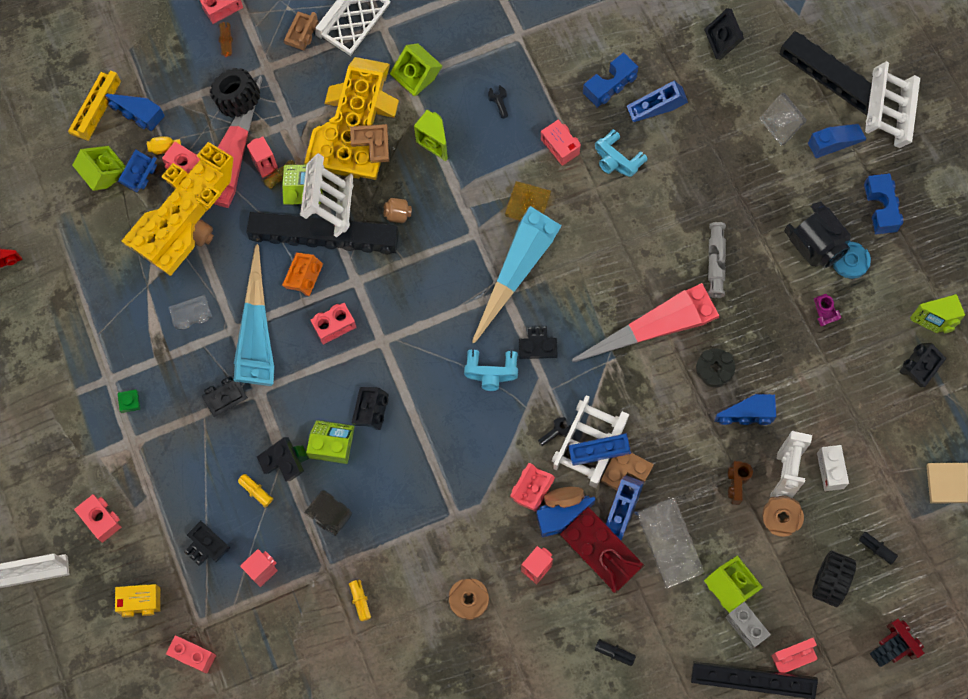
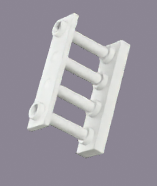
[865,61,920,148]
[300,153,353,237]
[551,395,629,488]
[770,431,812,498]

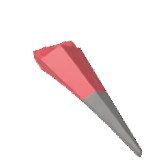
[214,76,262,208]
[572,283,719,362]

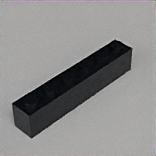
[779,31,872,115]

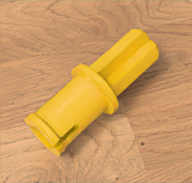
[238,474,273,508]
[349,580,371,621]

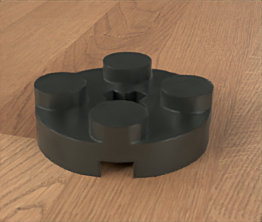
[696,348,735,387]

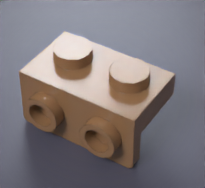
[284,12,319,50]

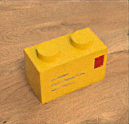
[115,584,160,617]

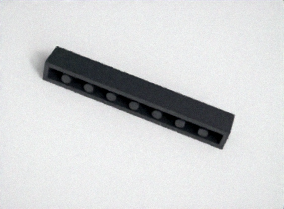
[246,212,399,255]

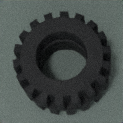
[210,68,260,117]
[812,550,856,608]

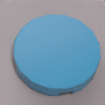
[833,242,871,279]

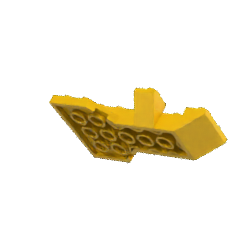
[304,57,399,180]
[121,142,233,276]

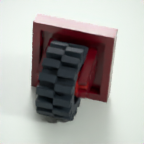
[870,618,925,667]

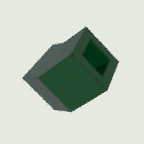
[293,445,309,463]

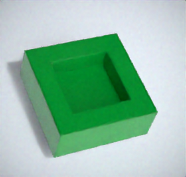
[117,390,140,413]

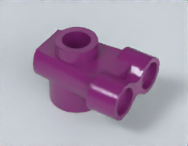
[814,293,842,326]

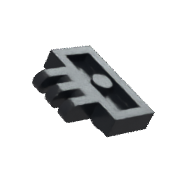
[519,326,558,359]
[184,520,230,566]

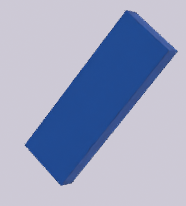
[568,433,631,466]

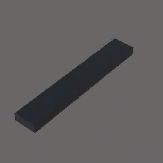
[691,661,818,699]

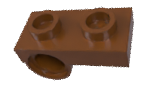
[728,461,753,505]

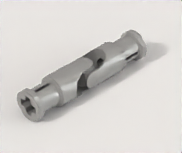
[708,222,726,298]

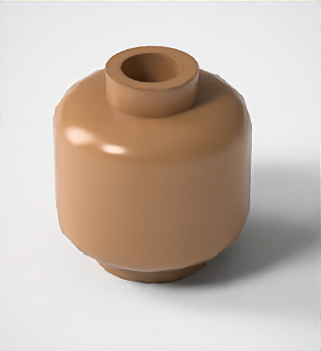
[384,198,412,223]
[193,219,214,247]

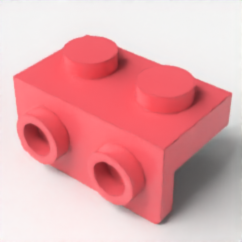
[510,463,555,512]

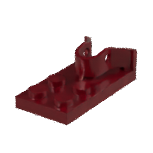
[560,507,645,593]

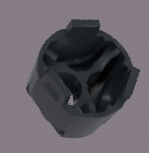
[784,201,851,269]

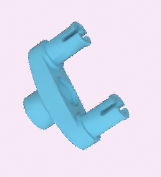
[595,130,647,177]
[464,350,518,391]

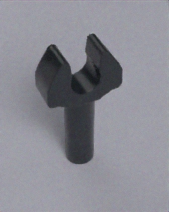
[488,85,508,119]
[538,417,572,446]

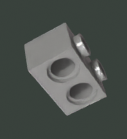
[725,602,771,650]

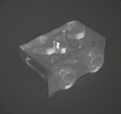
[169,295,213,330]

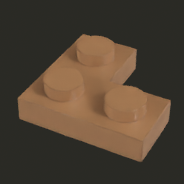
[350,124,389,163]
[600,453,654,490]

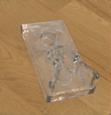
[634,497,704,588]

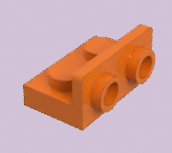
[282,252,323,296]

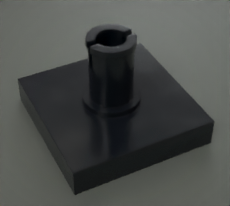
[704,8,744,60]

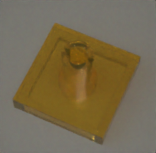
[505,181,551,221]

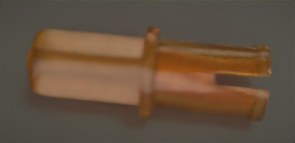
[219,22,233,57]

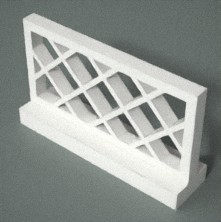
[315,0,391,56]
[0,554,70,588]

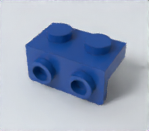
[117,149,157,193]

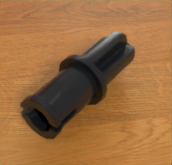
[859,532,898,565]
[594,638,636,666]

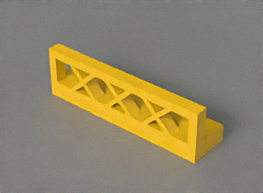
[68,70,121,141]

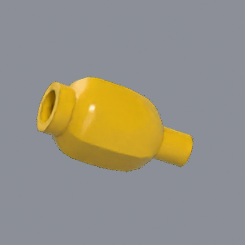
[147,136,181,155]

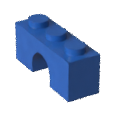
[583,52,638,107]
[864,173,903,235]

